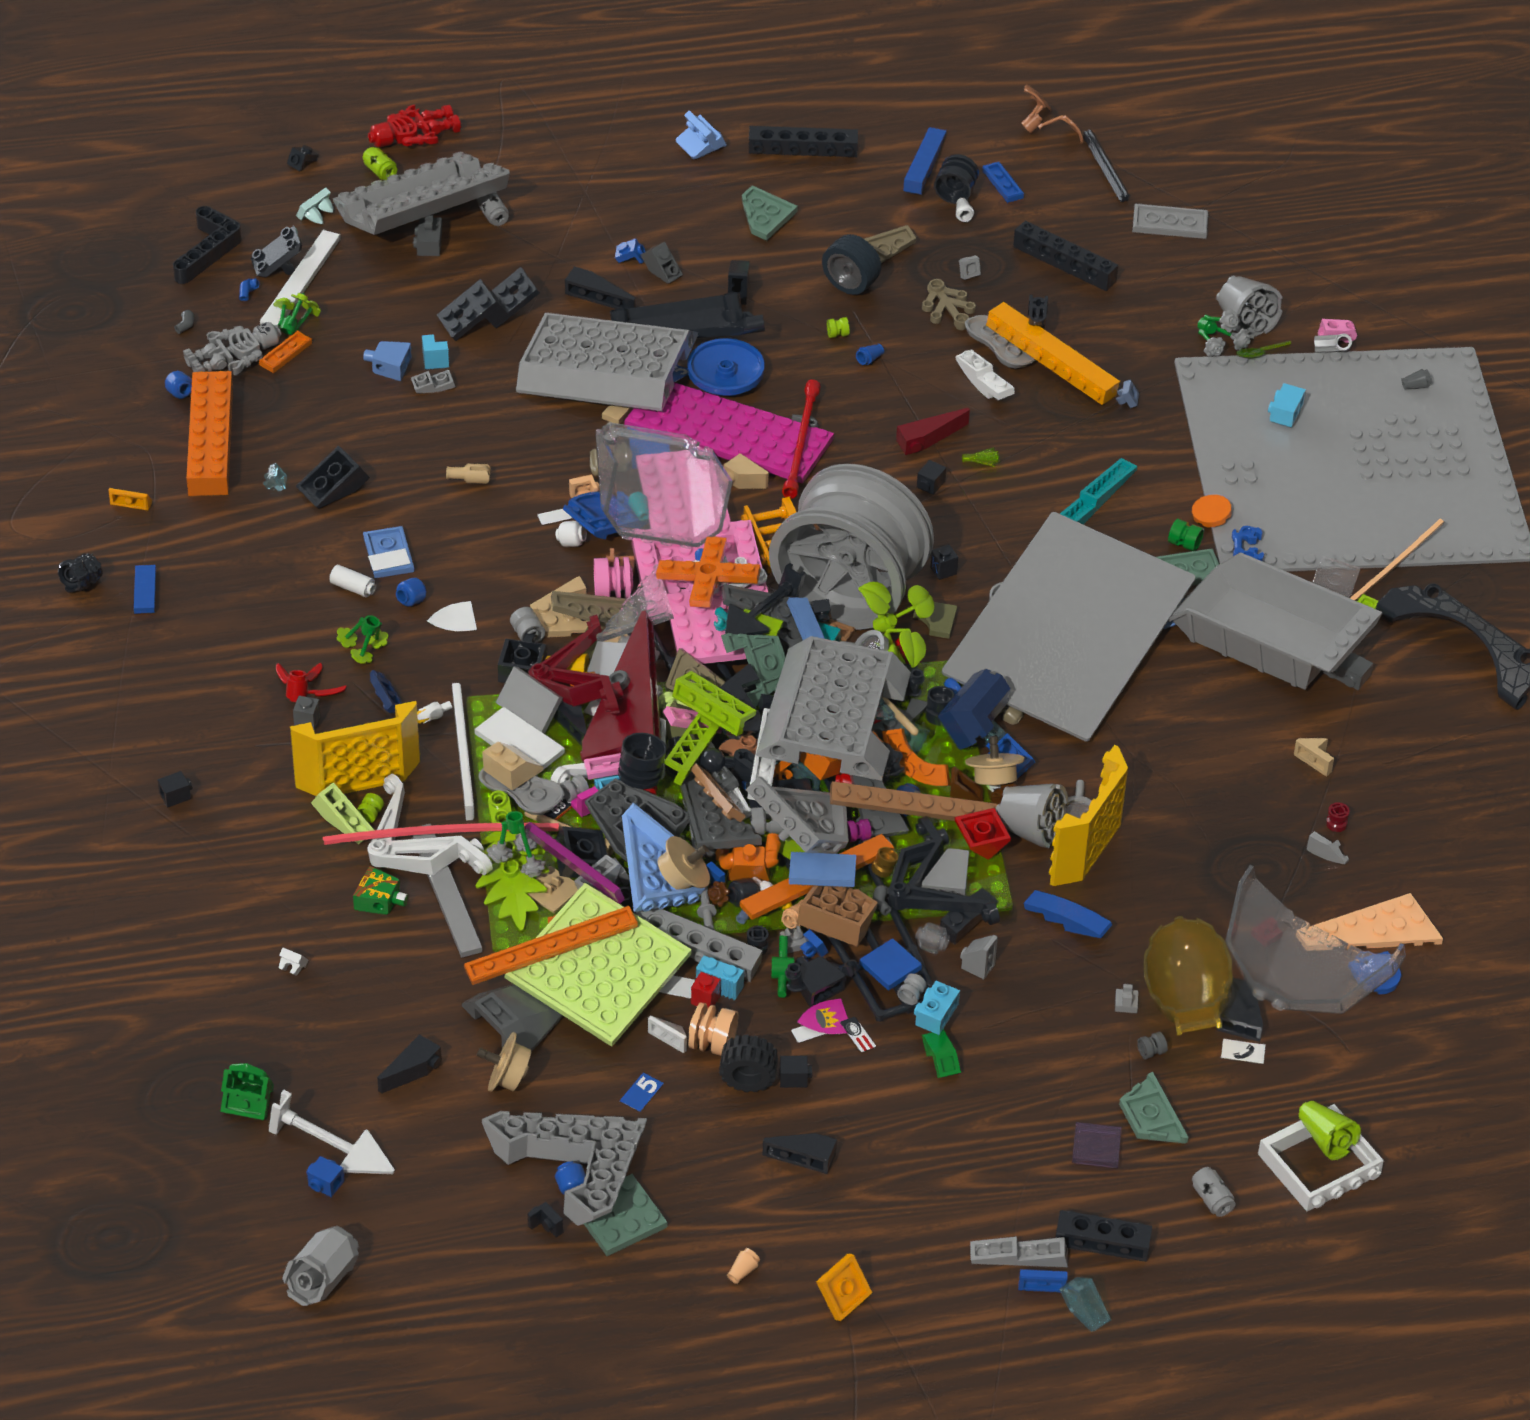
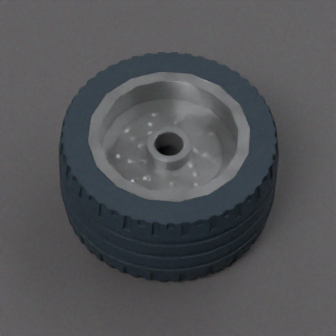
[822,234,882,295]

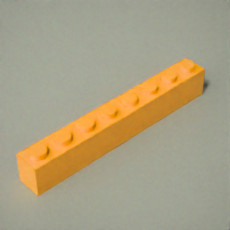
[986,302,1120,405]

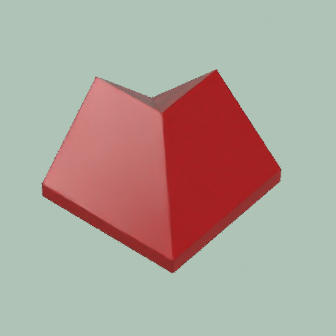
[954,808,1011,860]

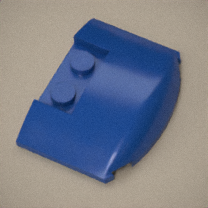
[563,491,649,539]

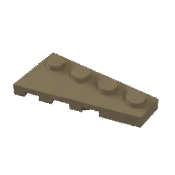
[551,591,635,633]
[665,648,725,690]

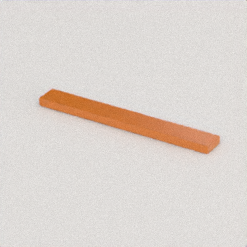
[740,834,894,920]
[464,906,638,985]

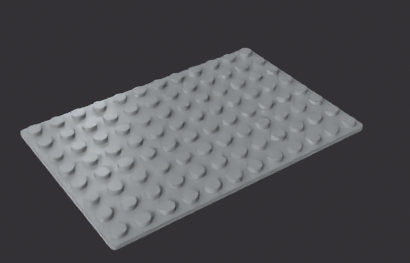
[942,512,1195,741]

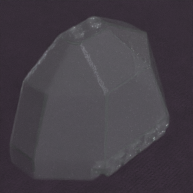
[1225,865,1406,1014]

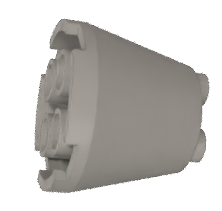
[1216,276,1282,339]
[996,784,1068,848]

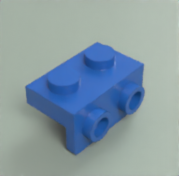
[986,733,1035,779]

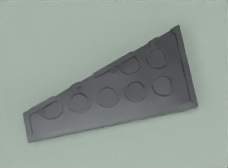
[677,771,762,850]

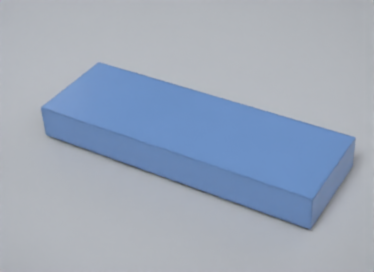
[787,597,825,640]

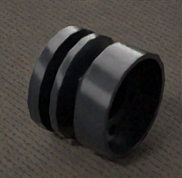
[934,154,979,204]
[618,732,667,789]

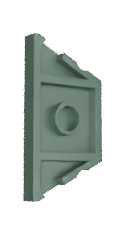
[1119,1072,1188,1143]

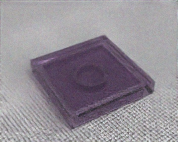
[1072,1122,1121,1168]

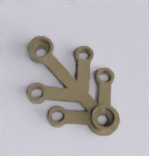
[922,279,976,330]

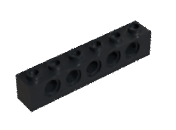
[749,126,858,157]
[1013,221,1118,291]

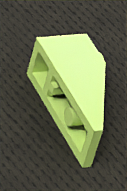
[311,782,374,844]

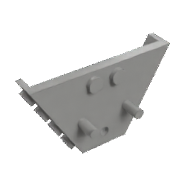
[746,776,848,854]

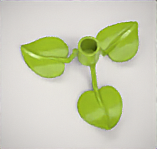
[858,582,934,668]

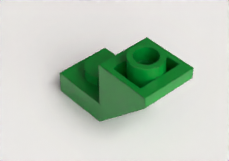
[922,1030,961,1078]

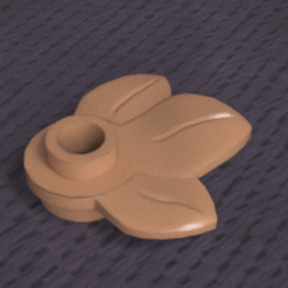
[719,735,757,757]

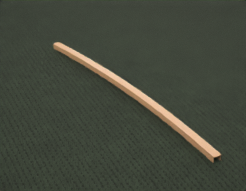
[1350,518,1444,601]

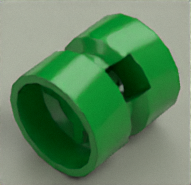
[1168,518,1204,551]

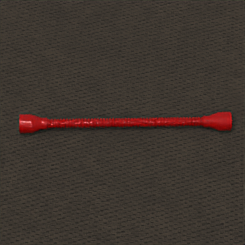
[782,379,821,499]

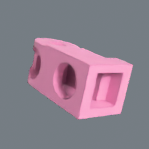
[1318,319,1357,343]

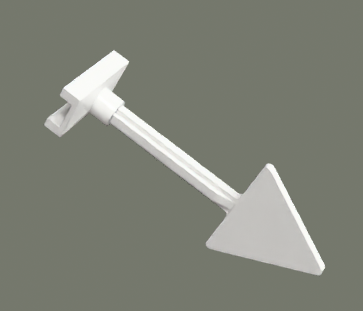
[269,1090,394,1174]

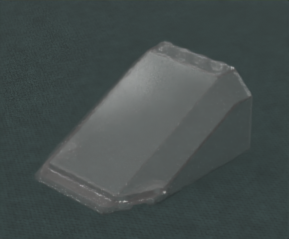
[596,422,733,549]

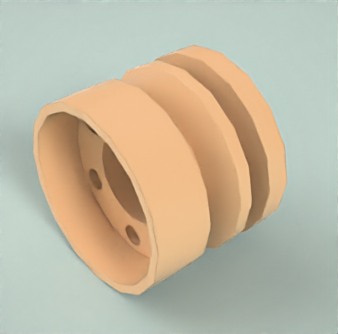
[688,1002,738,1056]

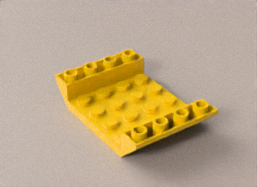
[290,701,420,796]
[1049,745,1128,886]

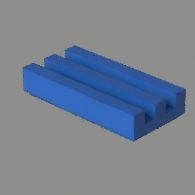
[1018,1269,1067,1292]

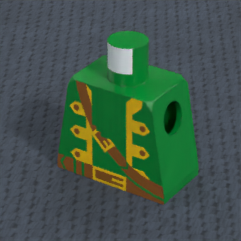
[353,866,409,915]

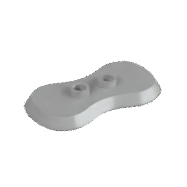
[965,315,1035,368]
[479,768,564,815]

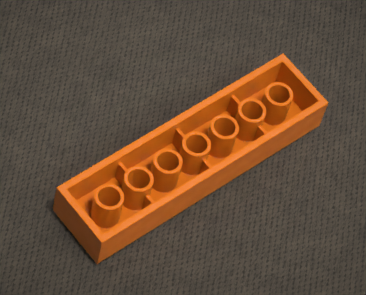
[187,371,233,496]

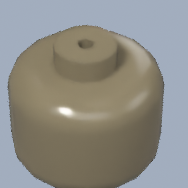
[1001,706,1024,725]

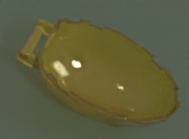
[1144,916,1232,1036]

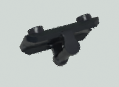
[251,226,302,278]

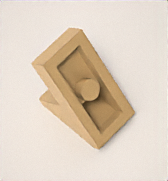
[1294,738,1334,777]

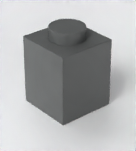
[293,696,320,731]

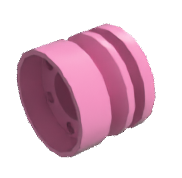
[594,557,633,599]

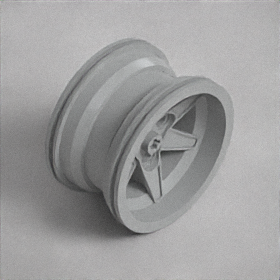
[769,464,934,630]

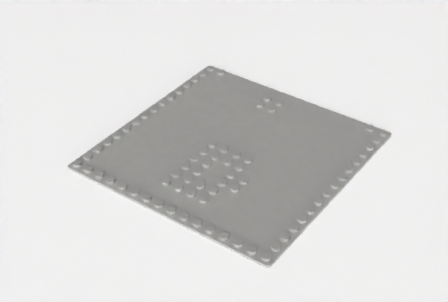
[1174,347,1530,571]

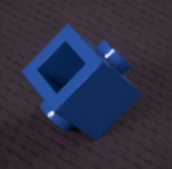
[307,1156,345,1197]

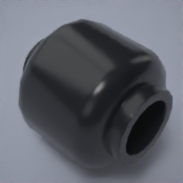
[727,877,760,908]

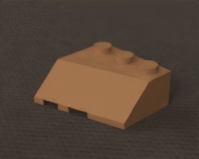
[797,885,878,946]

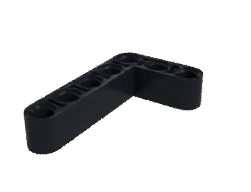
[173,206,242,284]

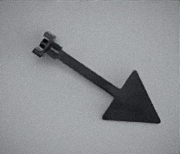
[725,563,806,635]

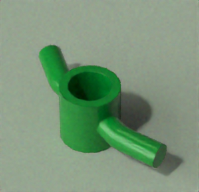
[771,936,794,998]

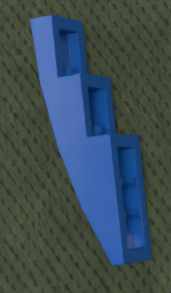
[1023,890,1112,938]

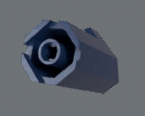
[938,669,1011,750]

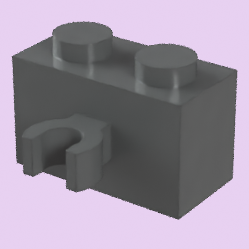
[413,216,442,256]

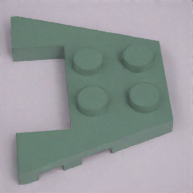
[721,633,786,709]

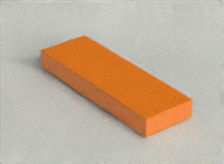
[259,331,312,373]

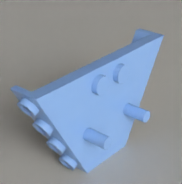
[622,803,705,912]

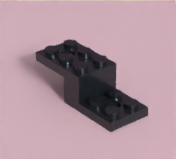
[437,267,540,341]

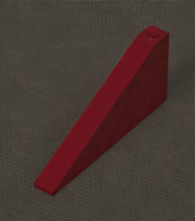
[580,610,661,763]

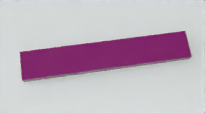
[525,822,625,904]

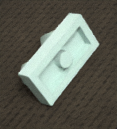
[296,187,333,224]

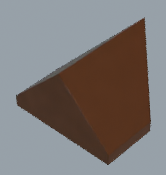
[950,767,983,802]

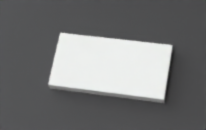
[475,707,565,769]

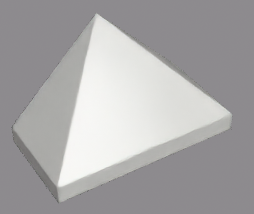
[648,1016,687,1053]

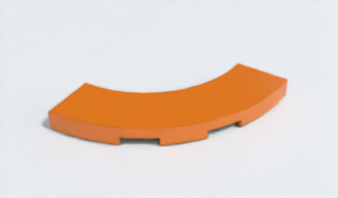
[882,728,950,786]

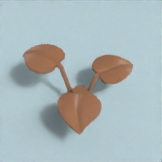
[1021,84,1083,144]

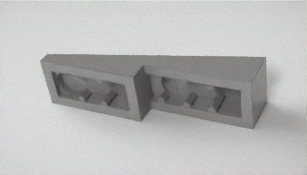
[971,1237,1068,1267]

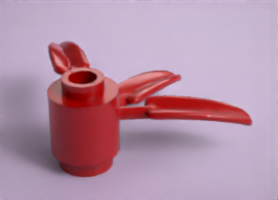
[276,663,347,702]

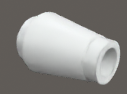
[956,198,974,222]

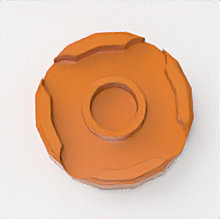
[1192,495,1232,527]

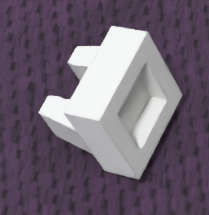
[279,948,308,976]

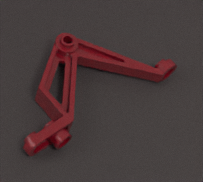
[528,614,624,715]

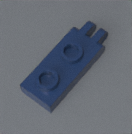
[370,670,403,713]

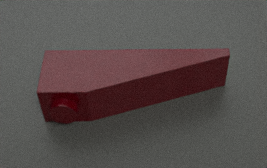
[896,408,970,455]

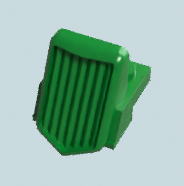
[220,1063,274,1120]

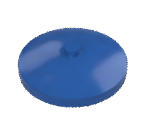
[687,338,764,395]

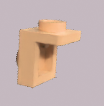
[569,475,600,498]

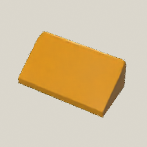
[108,488,152,511]

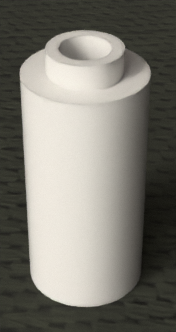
[330,564,376,598]

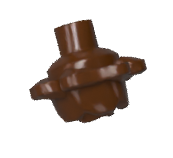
[708,881,730,907]

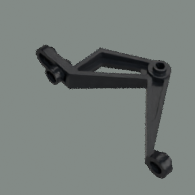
[888,816,1000,925]

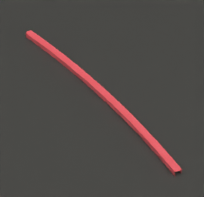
[323,823,559,845]

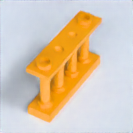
[741,497,796,574]

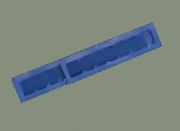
[903,127,946,194]

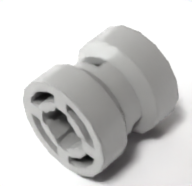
[560,774,589,802]
[897,973,927,1005]

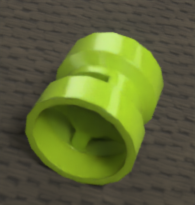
[827,317,849,338]
[357,793,384,823]

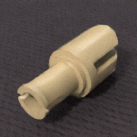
[446,464,491,484]

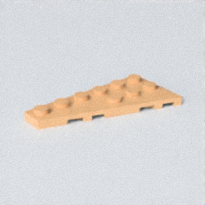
[1296,893,1443,952]

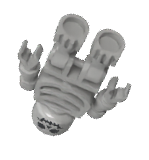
[183,322,281,375]

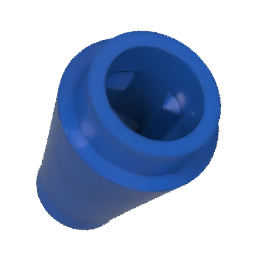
[856,344,884,365]

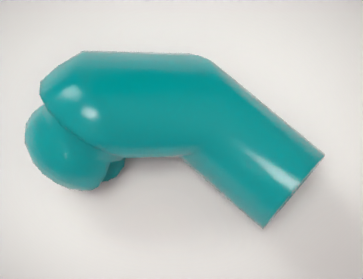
[714,607,727,631]

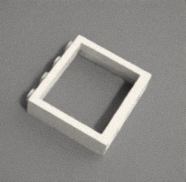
[1258,1104,1384,1211]

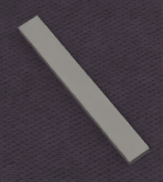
[411,824,482,958]

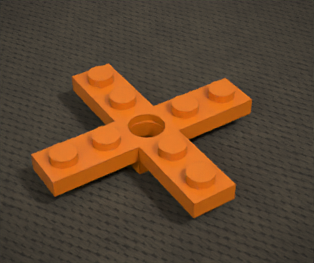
[656,536,761,607]

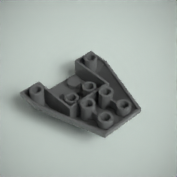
[585,778,689,862]
[462,984,563,1051]

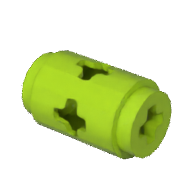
[363,147,397,180]

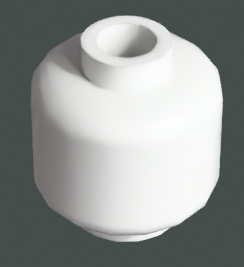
[556,521,587,547]

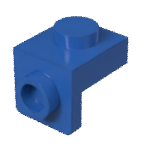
[615,238,646,264]

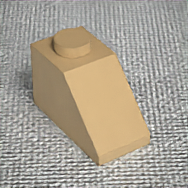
[723,454,769,489]

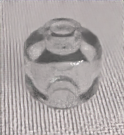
[915,923,950,954]

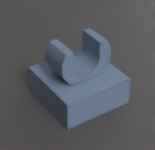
[1116,380,1139,408]

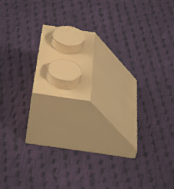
[482,742,544,790]

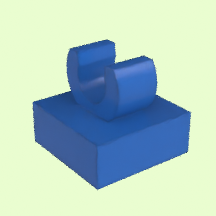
[800,929,828,959]

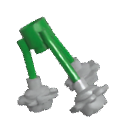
[1198,309,1250,357]
[487,811,546,878]

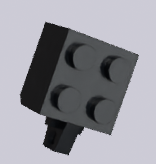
[498,633,547,683]

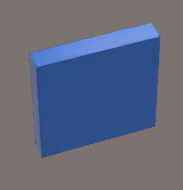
[859,938,922,991]

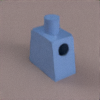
[363,341,411,381]

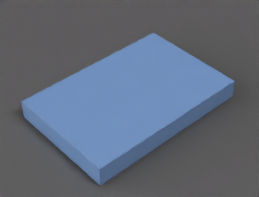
[363,526,414,578]
[789,852,856,887]

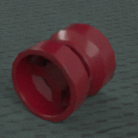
[1326,802,1350,832]

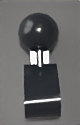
[699,748,755,782]

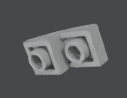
[411,370,455,393]

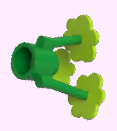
[273,293,321,335]
[337,615,388,664]

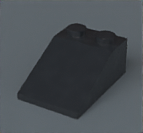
[296,445,370,509]

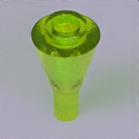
[962,447,999,467]

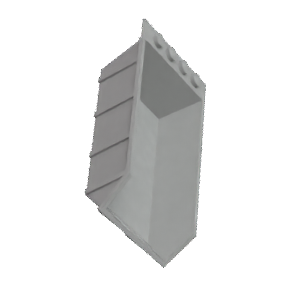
[1168,552,1382,690]

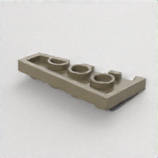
[865,225,916,263]

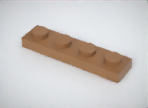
[690,764,746,823]

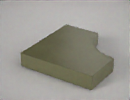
[913,602,957,639]

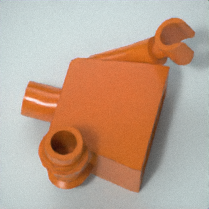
[715,833,781,881]

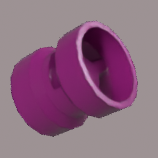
[847,819,871,842]

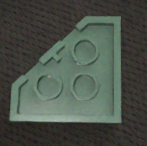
[742,186,798,241]

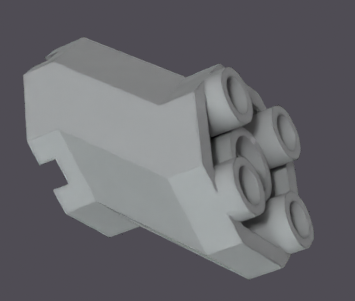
[282,1226,359,1306]

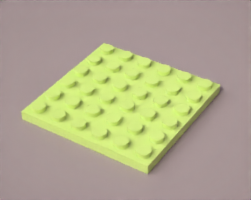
[505,883,692,1047]

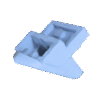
[676,110,727,159]

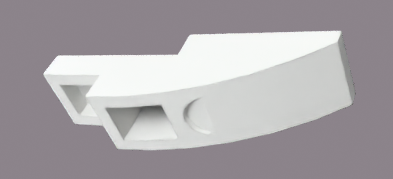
[956,350,1014,400]

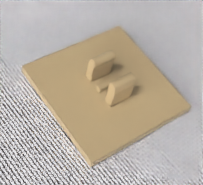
[527,866,578,913]

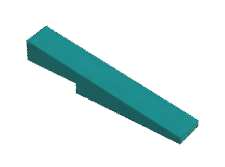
[1060,458,1138,525]

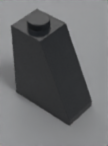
[728,260,750,305]
[1217,977,1263,1042]

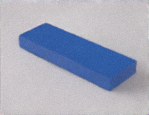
[983,162,1024,203]
[134,565,156,614]

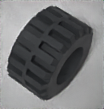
[719,1035,778,1092]

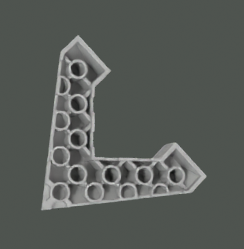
[482,1111,647,1226]

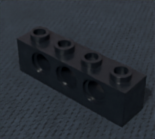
[1055,1210,1152,1262]

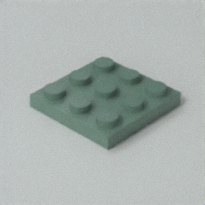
[584,1174,667,1256]

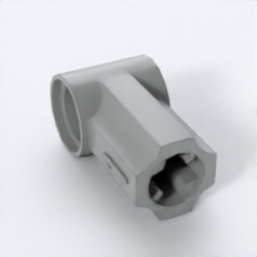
[1314,333,1352,353]

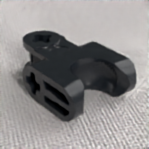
[1028,294,1048,330]

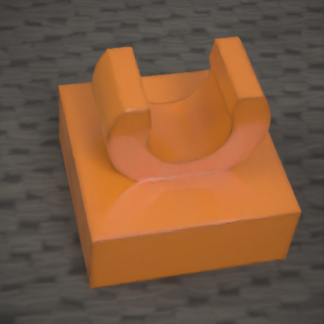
[773,761,793,780]

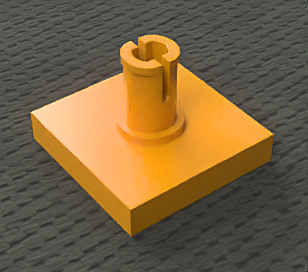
[816,1254,872,1321]

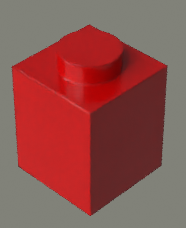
[691,972,721,1010]

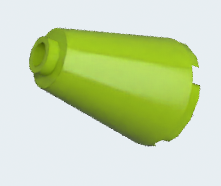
[1299,1101,1361,1160]

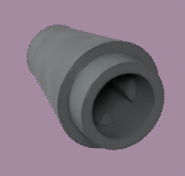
[1401,369,1432,389]

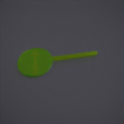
[1236,341,1291,357]

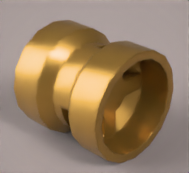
[871,847,898,877]

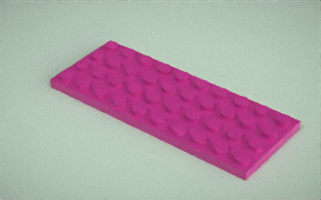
[624,383,834,484]

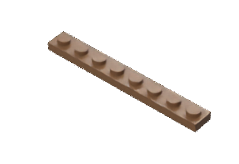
[830,781,998,821]

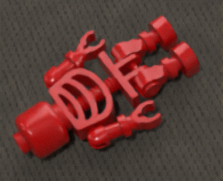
[368,105,461,148]

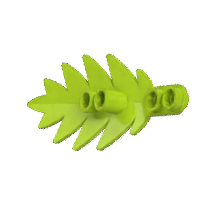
[475,790,550,932]

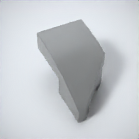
[1307,831,1349,864]

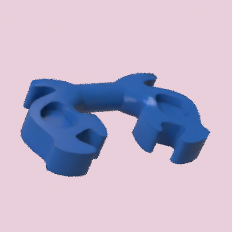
[1231,526,1264,562]

